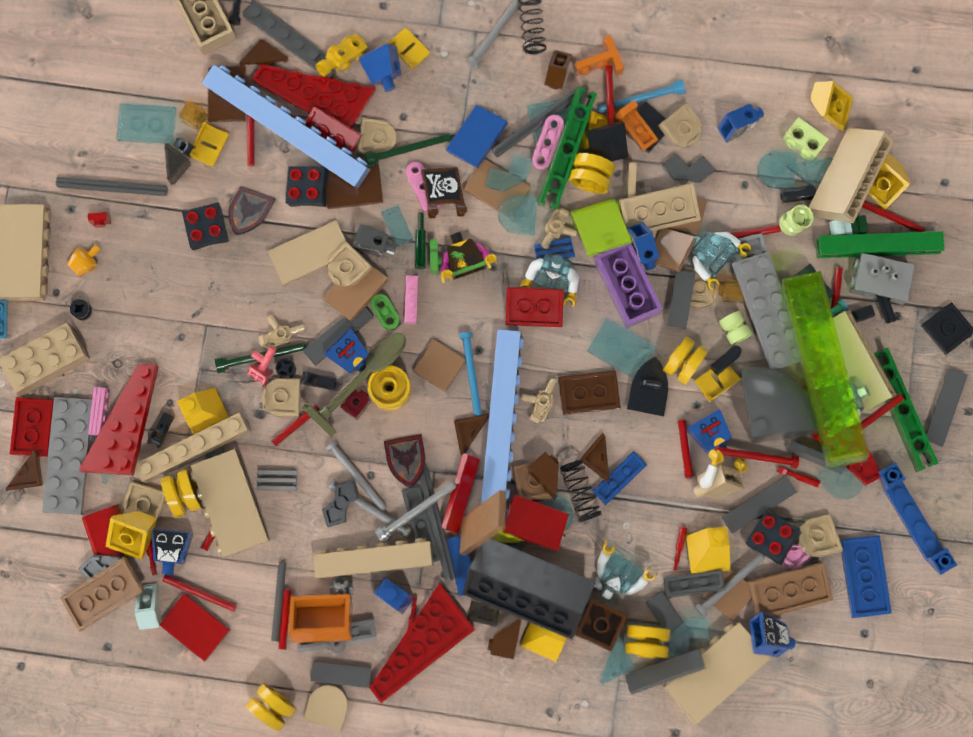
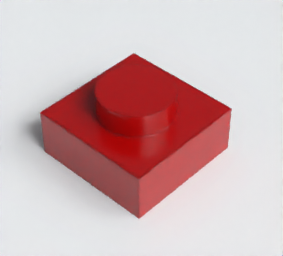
[88,212,111,228]

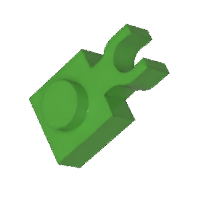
[430,239,442,275]

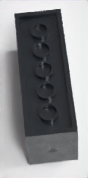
[462,538,596,640]

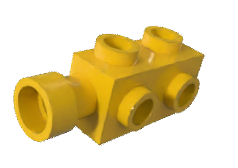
[316,33,368,76]

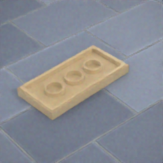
[619,183,701,231]
[267,220,346,286]

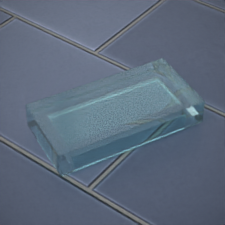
[381,205,413,247]

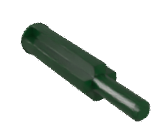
[415,212,426,269]

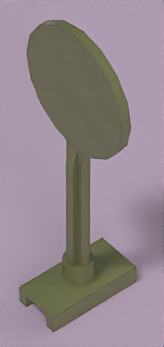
[301,333,407,437]

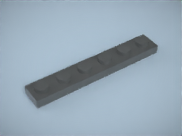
[242,1,337,79]

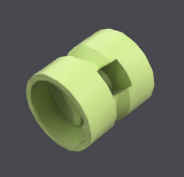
[779,205,814,236]
[719,310,753,346]

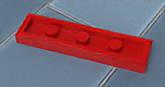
[441,453,480,534]

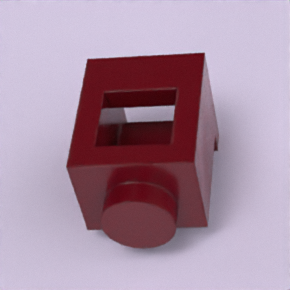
[340,389,371,420]

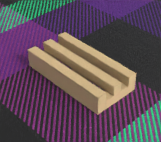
[626,163,637,198]

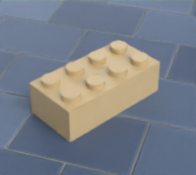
[175,0,236,55]
[0,323,90,396]

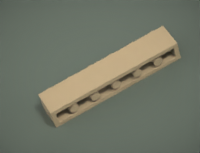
[136,413,252,484]
[313,538,434,579]

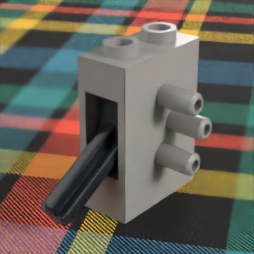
[849,253,915,324]

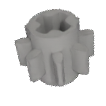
[329,576,354,595]

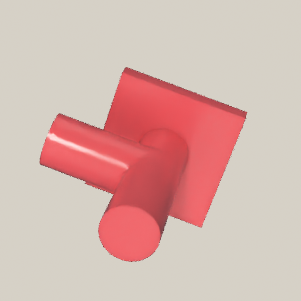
[247,346,277,386]

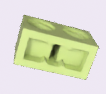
[782,117,829,162]

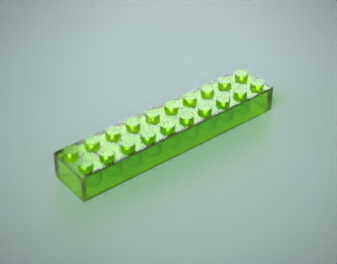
[781,271,869,469]

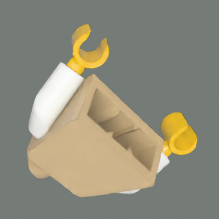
[693,449,748,499]

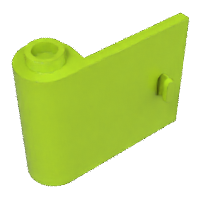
[570,198,632,257]

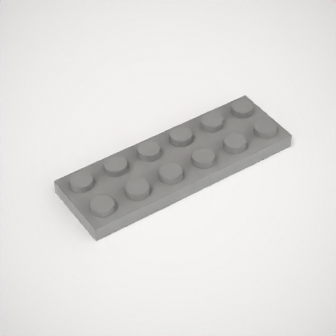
[732,252,808,370]
[42,397,92,515]

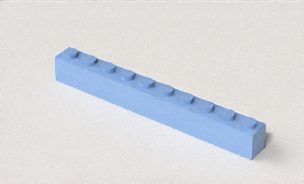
[202,65,371,188]
[481,329,524,520]

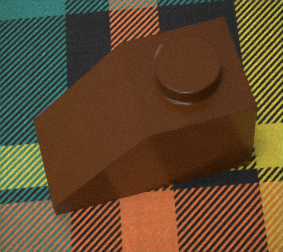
[544,50,572,89]
[528,452,559,500]
[487,620,522,660]

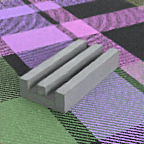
[257,470,298,491]

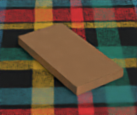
[460,490,506,556]
[60,557,145,631]
[748,562,833,616]

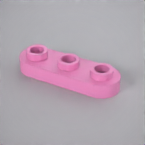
[532,115,564,170]
[406,162,441,214]

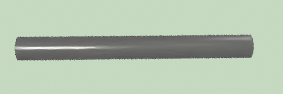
[271,562,287,642]

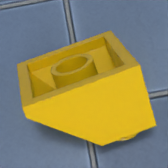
[810,81,853,131]
[868,153,911,210]
[177,388,229,435]
[106,511,157,560]
[686,527,730,574]
[520,623,567,662]

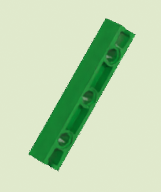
[537,87,597,210]
[816,231,945,259]
[874,348,939,472]

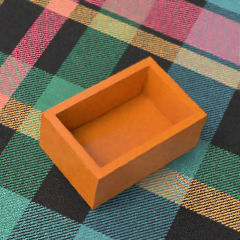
[289,594,353,643]

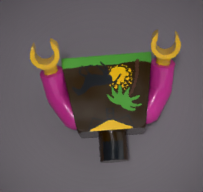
[441,232,499,283]

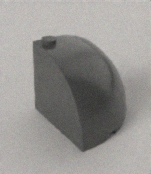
[740,366,830,444]

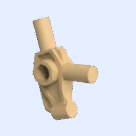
[541,208,577,249]
[258,315,305,349]
[521,378,557,424]

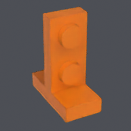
[574,35,624,77]
[615,100,658,152]

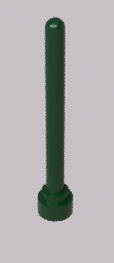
[364,134,452,167]
[215,343,307,374]

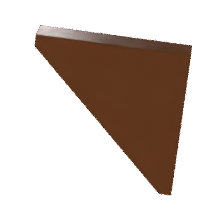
[240,39,288,67]
[454,413,489,456]
[580,433,610,483]
[5,450,43,491]

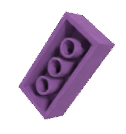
[594,243,663,329]

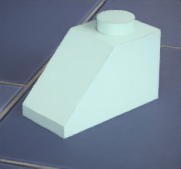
[134,583,161,630]

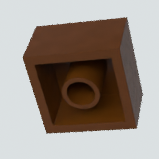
[575,599,628,652]

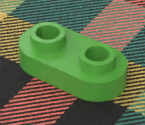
[371,294,400,330]

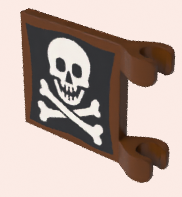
[421,167,467,219]

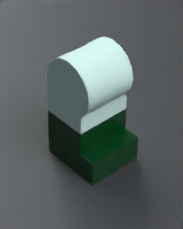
[829,215,868,235]

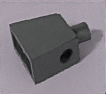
[352,224,397,257]

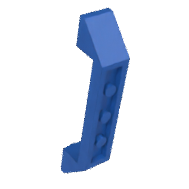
[878,462,958,575]

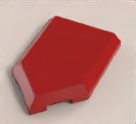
[82,504,124,557]

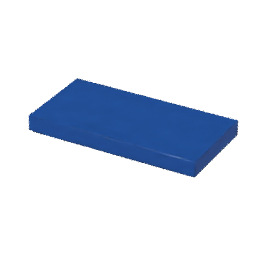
[840,535,892,618]

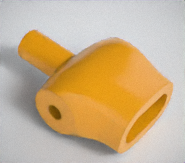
[66,244,101,277]

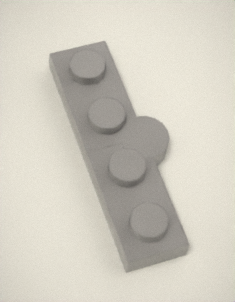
[297,619,377,654]

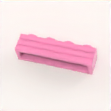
[404,275,419,325]
[88,387,110,436]

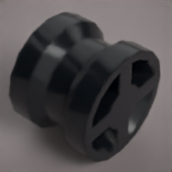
[70,299,92,321]
[275,358,296,378]

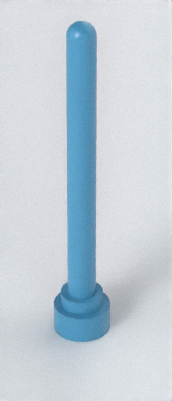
[597,79,686,113]

